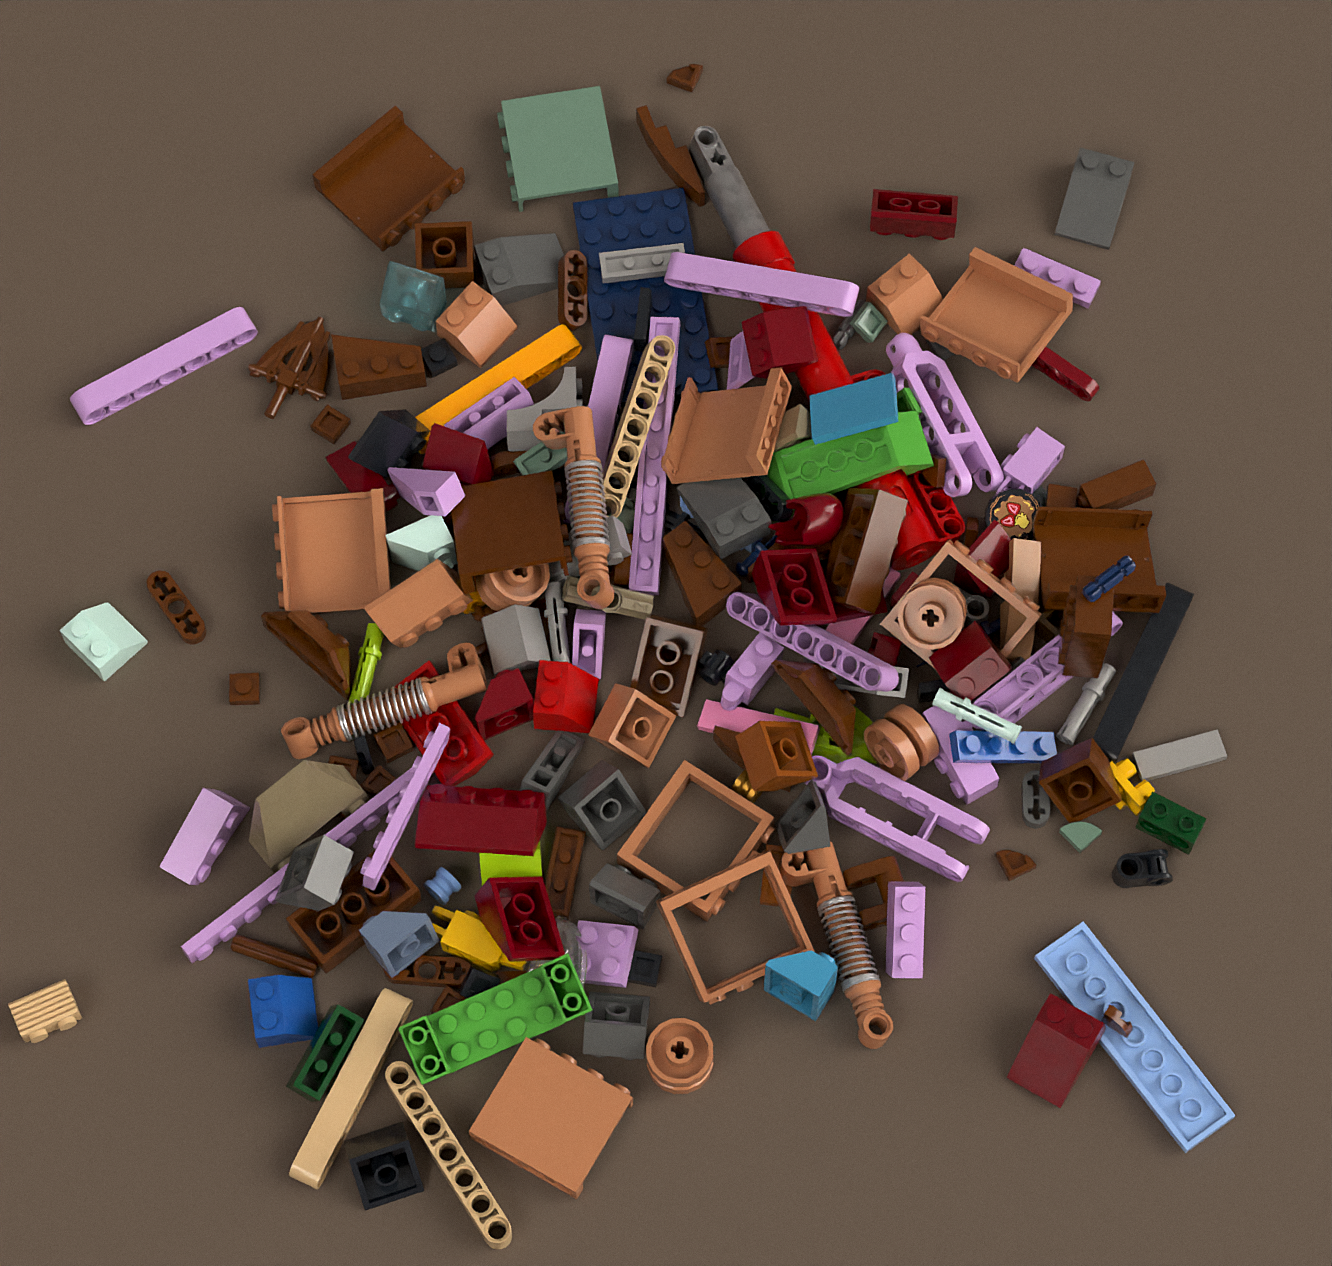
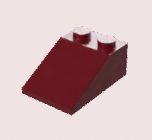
[752,548,837,626]
[474,876,565,962]
[1007,993,1106,1109]

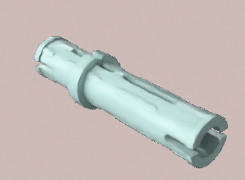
[932,688,1022,744]

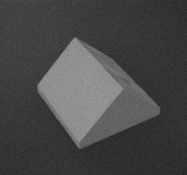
[481,604,551,675]

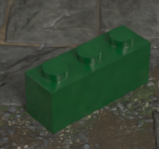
[286,1004,364,1102]

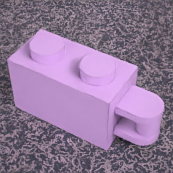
[996,427,1065,495]
[720,632,784,711]

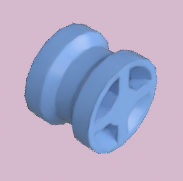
[423,867,461,905]

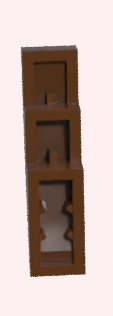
[636,105,705,207]

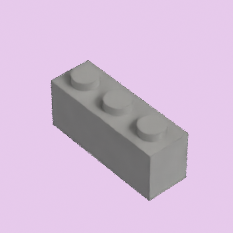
[548,515,632,586]

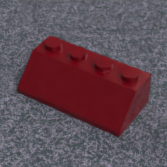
[415,784,547,856]

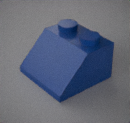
[248,975,318,1048]

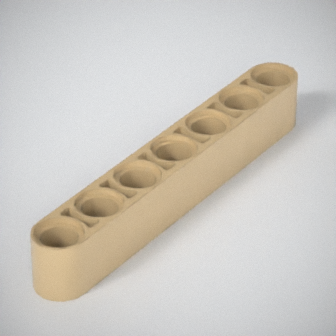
[599,335,675,519]
[289,988,413,1189]
[385,1061,512,1249]

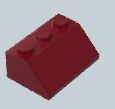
[870,189,958,240]

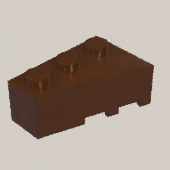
[331,334,427,400]
[663,521,742,627]

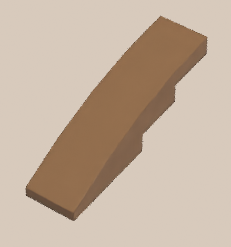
[1000,538,1041,662]

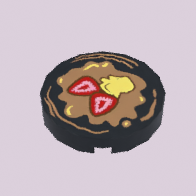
[984,488,1041,540]

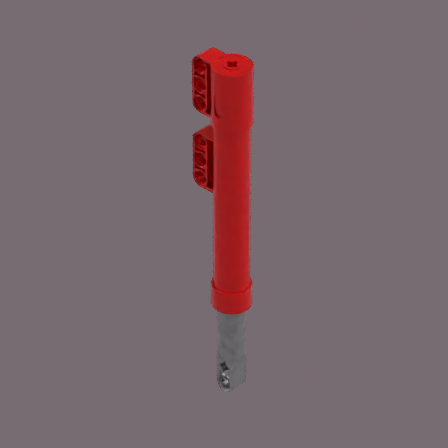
[688,126,965,570]

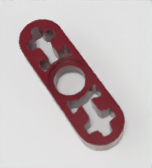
[1032,347,1100,401]

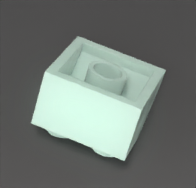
[386,515,457,571]
[60,602,148,682]

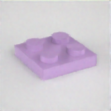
[570,920,639,988]

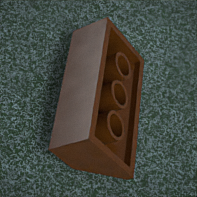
[824,488,908,613]

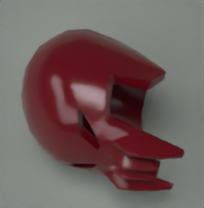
[768,493,844,546]

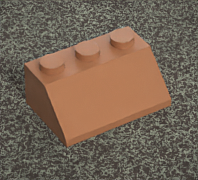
[364,559,473,648]

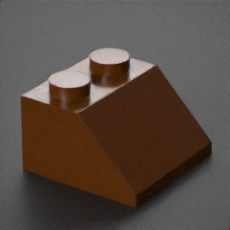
[1038,738,1122,823]

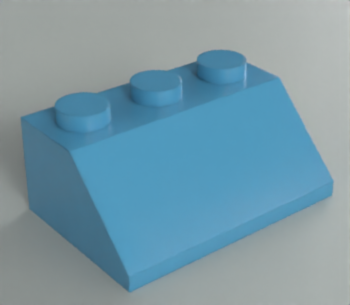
[764,950,838,1021]

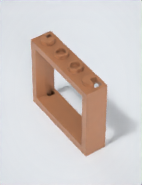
[880,540,1042,668]
[617,760,776,921]
[656,851,815,1005]

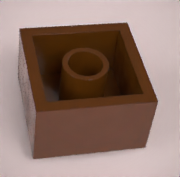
[415,221,475,290]

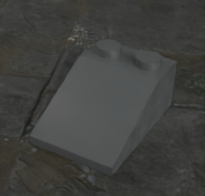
[1055,147,1135,250]
[474,233,572,306]
[676,477,771,559]

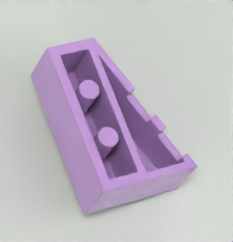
[922,706,999,805]
[159,788,250,885]

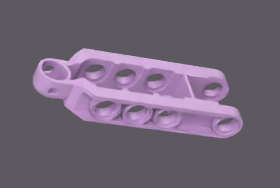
[886,332,1004,497]
[968,612,1123,731]
[804,756,990,882]

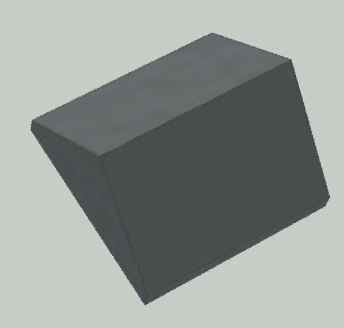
[775,779,831,854]

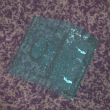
[380,261,447,332]

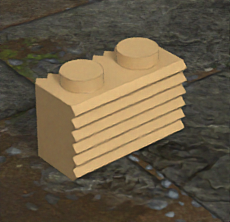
[8,979,82,1043]

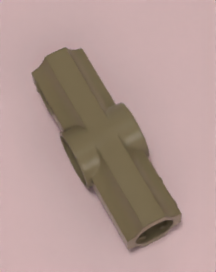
[562,575,654,620]

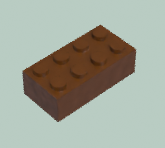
[1058,575,1114,678]
[285,850,422,974]

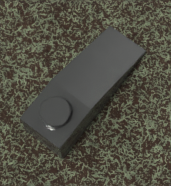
[520,731,585,812]

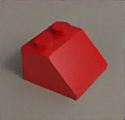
[533,660,599,733]

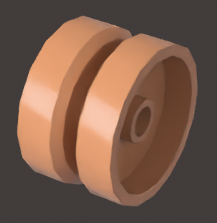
[475,563,550,612]
[898,578,967,650]
[864,704,939,781]
[646,1018,713,1094]

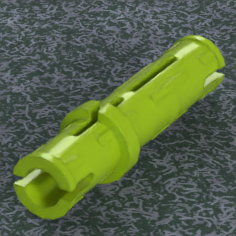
[349,623,384,710]

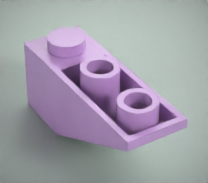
[387,467,465,516]

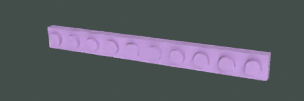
[629,317,680,595]
[181,768,428,963]

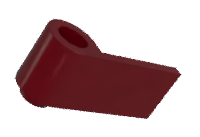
[325,441,400,512]

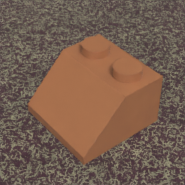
[866,254,943,335]
[435,281,518,368]
[588,683,676,768]

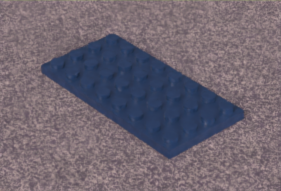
[573,188,718,407]

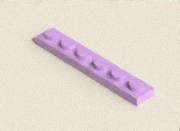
[360,723,450,891]

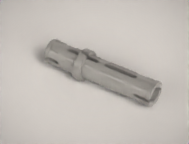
[544,582,570,663]
[1056,663,1117,745]

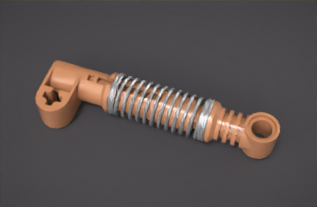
[533,406,615,609]
[281,643,488,759]
[778,841,893,1049]

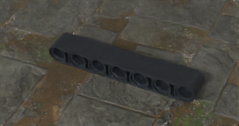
[1093,582,1194,764]

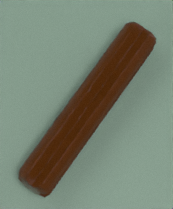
[231,934,318,978]

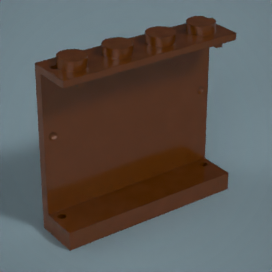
[312,105,465,252]
[451,470,573,594]
[1032,506,1166,613]

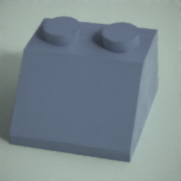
[359,911,440,978]

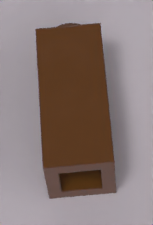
[1076,459,1156,510]

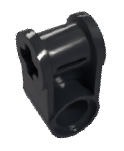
[1112,849,1173,888]

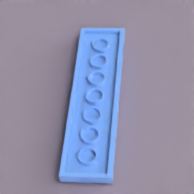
[1034,921,1235,1153]

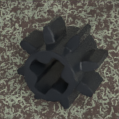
[698,649,734,686]

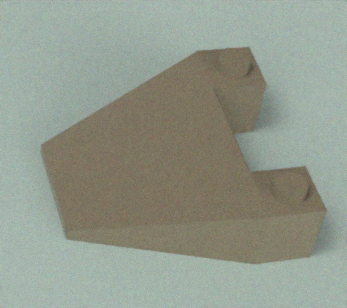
[249,760,370,874]

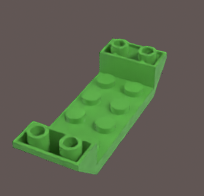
[759,411,934,524]
[398,954,593,1085]

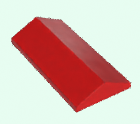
[388,660,494,786]

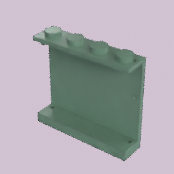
[497,86,619,212]

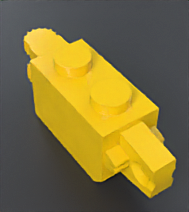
[432,906,527,972]

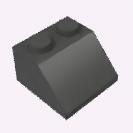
[558,760,647,851]
[275,835,354,911]
[589,863,661,930]
[583,992,650,1060]

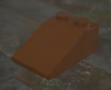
[630,614,708,718]

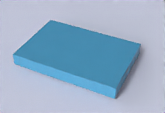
[809,373,899,445]

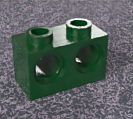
[1135,791,1207,855]

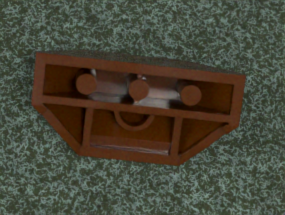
[261,610,351,701]
[771,660,857,758]

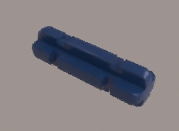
[1082,555,1136,602]

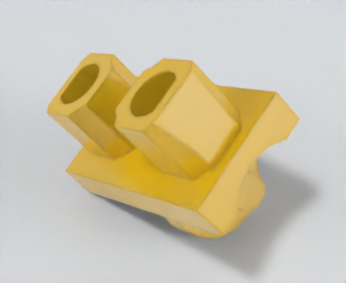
[1109,758,1155,816]

